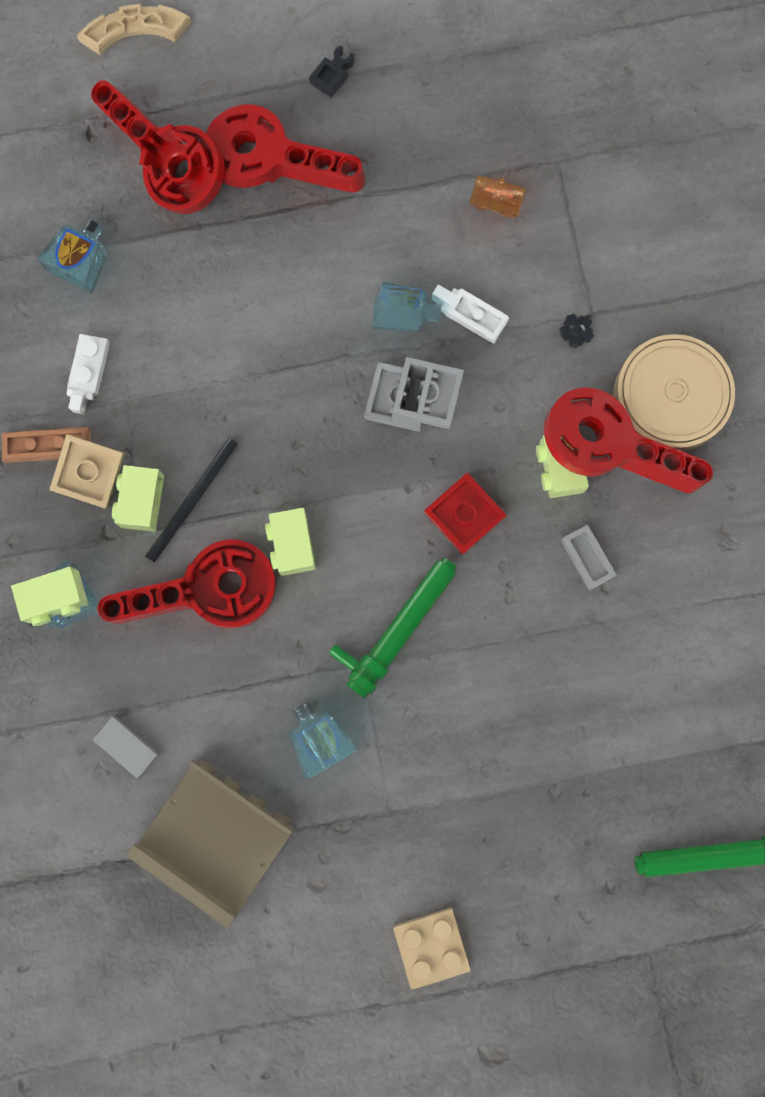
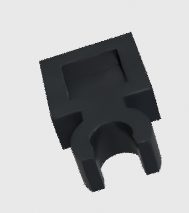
[309,45,355,98]

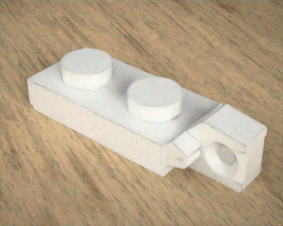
[431,284,510,344]
[67,334,110,415]

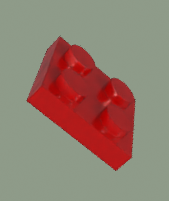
[423,472,507,556]

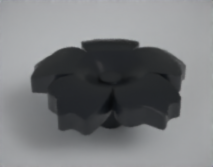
[559,313,594,348]

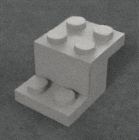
[364,357,464,432]

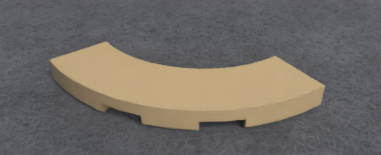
[77,4,192,56]

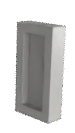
[560,524,617,591]
[92,716,159,779]

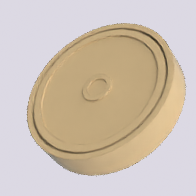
[613,334,735,452]

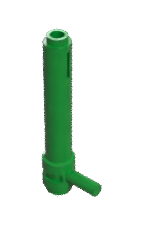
[329,557,457,699]
[634,836,765,877]

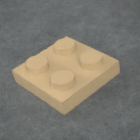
[49,434,125,509]
[393,907,471,990]

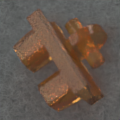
[469,175,526,218]

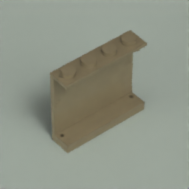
[126,759,294,928]

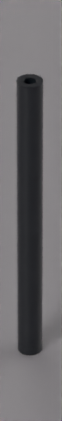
[145,438,238,563]

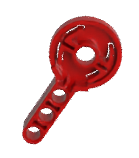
[91,80,225,214]
[206,104,366,193]
[544,387,713,493]
[97,539,276,629]

